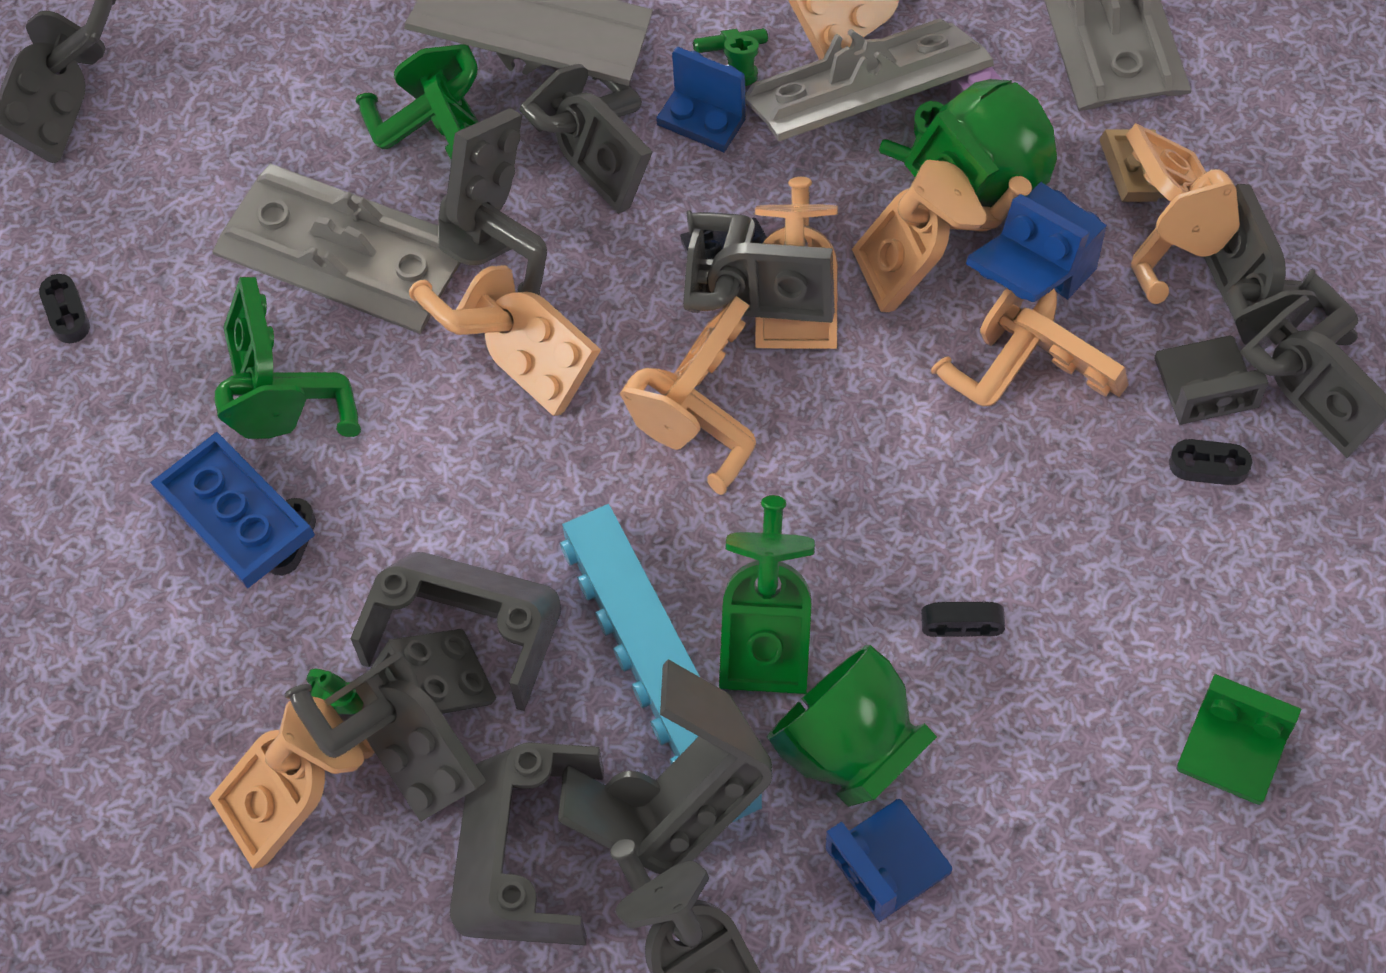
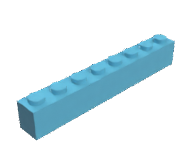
[560,504,762,822]

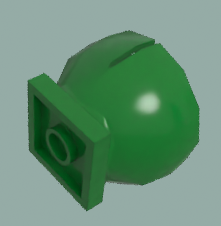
[904,79,1057,207]
[767,645,937,807]

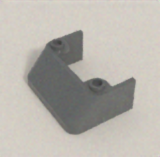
[350,552,561,711]
[558,659,772,874]
[450,742,604,946]

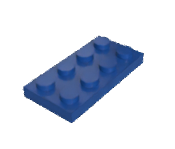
[150,432,315,589]

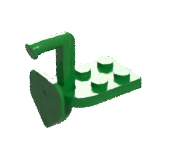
[355,44,478,159]
[214,277,361,439]
[719,495,815,694]

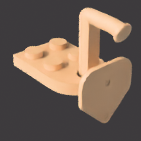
[788,0,899,60]
[1126,123,1240,304]
[852,160,1032,312]
[755,177,838,349]
[409,265,601,416]
[931,288,1129,407]
[620,296,756,495]
[209,696,375,869]

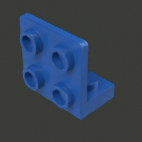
[656,47,746,153]
[966,194,1090,302]
[826,799,952,923]

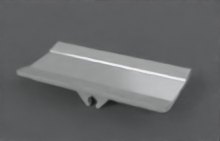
[404,0,653,86]
[1044,0,1191,111]
[745,18,994,141]
[212,163,461,334]

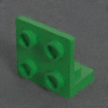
[1176,674,1302,805]

